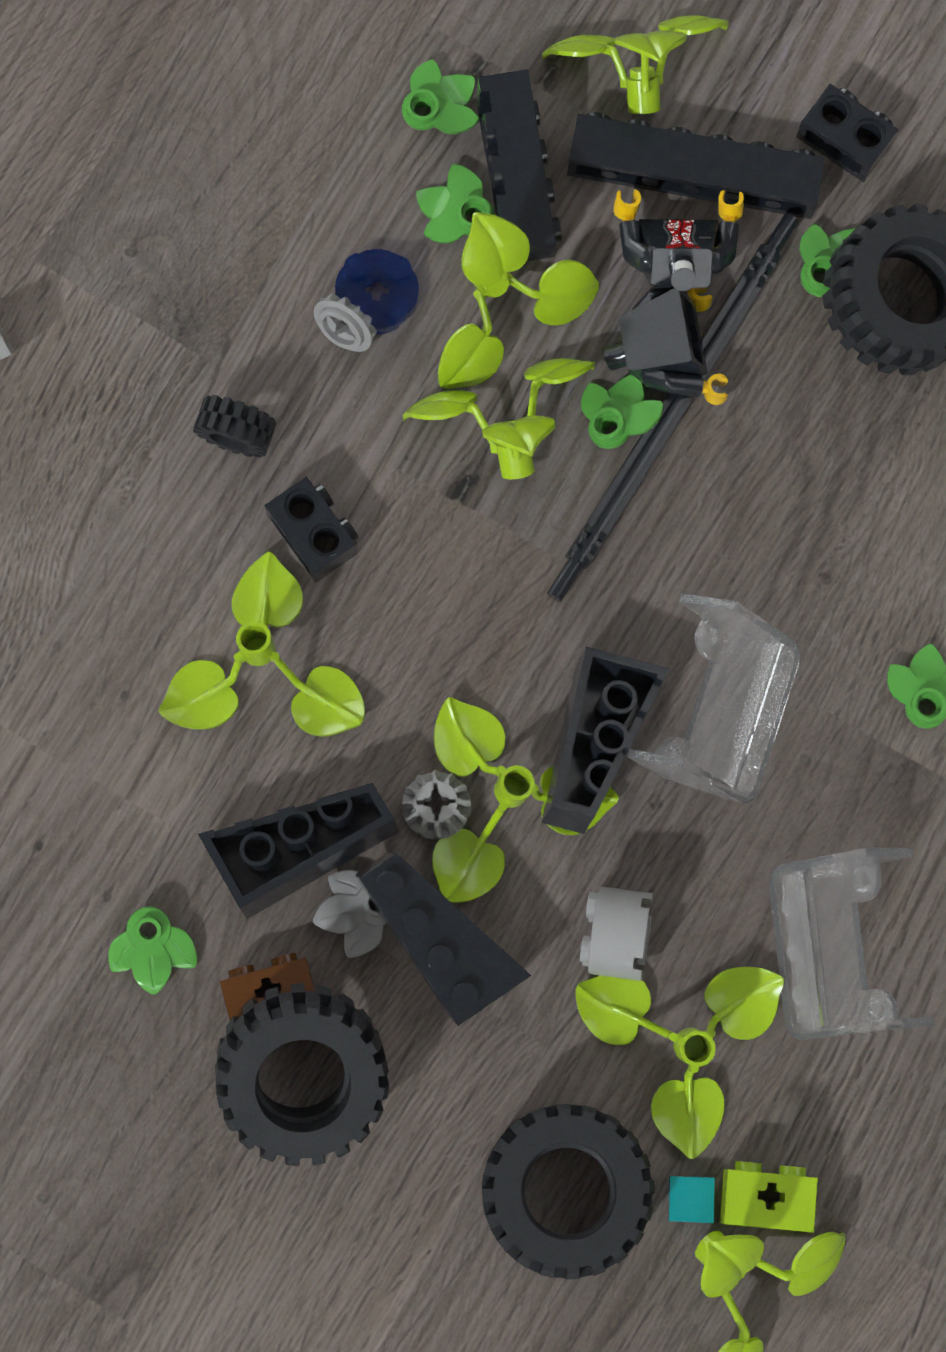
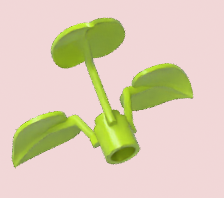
[542,15,729,114]
[438,212,599,389]
[402,358,596,479]
[159,552,365,737]
[432,697,619,903]
[575,966,784,1159]
[695,1231,846,1352]

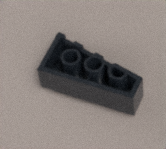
[477,69,562,262]
[541,646,670,834]
[198,783,399,919]
[355,851,532,1026]

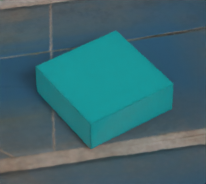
[668,1176,715,1223]

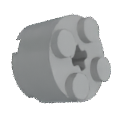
[580,886,654,981]

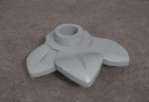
[313,870,387,958]

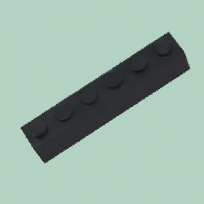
[567,112,825,219]

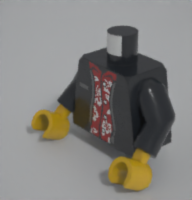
[613,189,744,291]
[603,287,728,405]

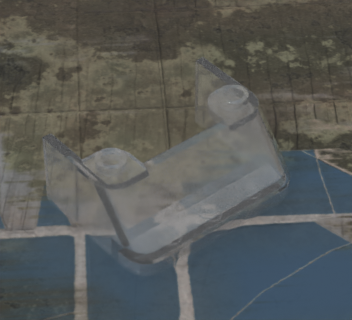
[627,594,800,803]
[769,848,935,1040]

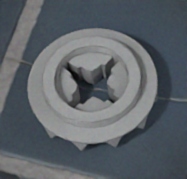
[314,294,377,352]
[401,770,471,839]

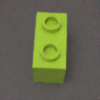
[719,1161,818,1233]

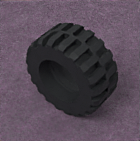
[822,204,946,375]
[215,983,389,1166]
[481,1104,655,1280]

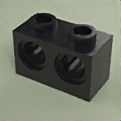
[796,83,898,183]
[264,476,359,583]

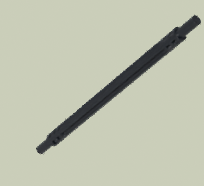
[547,213,799,602]

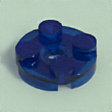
[335,249,419,334]

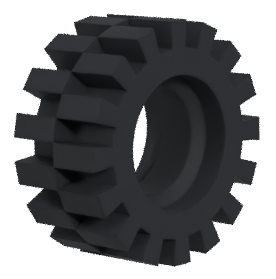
[193,395,277,458]

